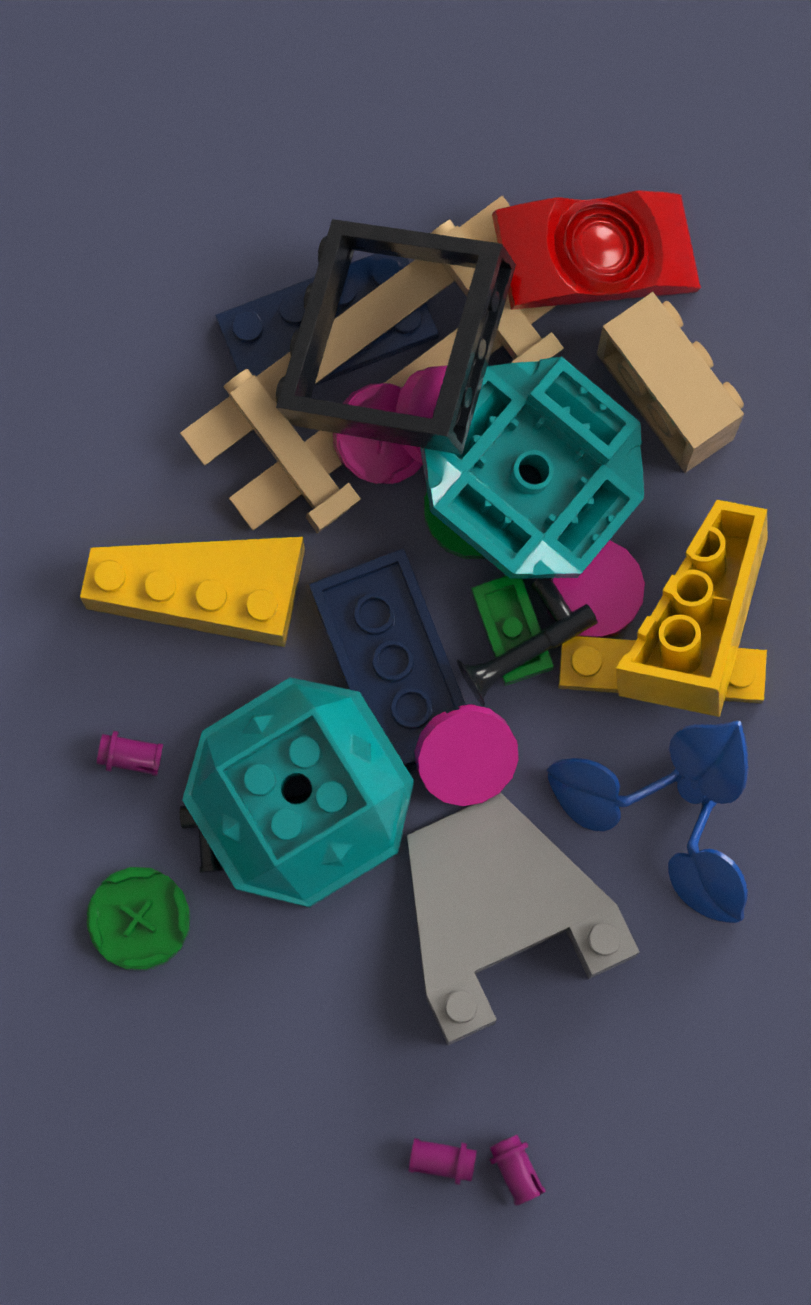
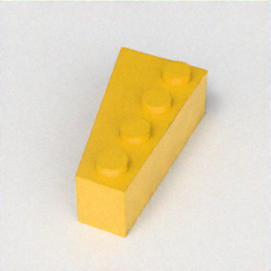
[616,500,768,717]
[80,537,305,647]

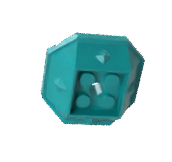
[420,356,644,578]
[182,677,414,908]

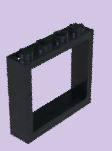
[276,219,516,455]

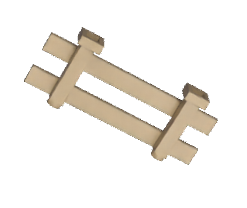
[180,195,564,533]

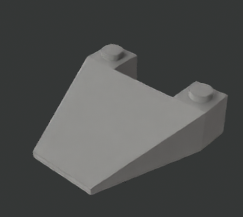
[407,792,640,1046]

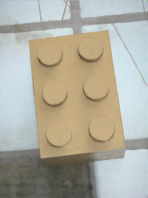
[597,292,744,473]

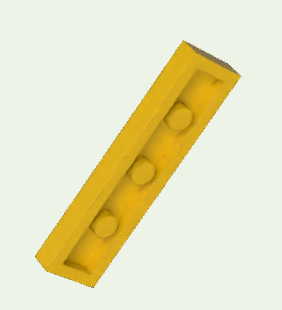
[558,636,767,704]

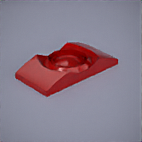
[492,191,701,310]

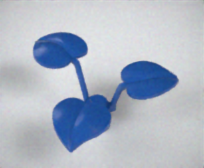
[547,721,748,923]

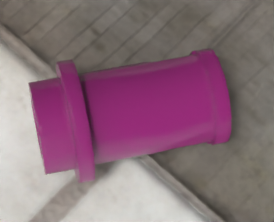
[96,731,163,777]
[489,1134,546,1206]
[409,1138,477,1185]

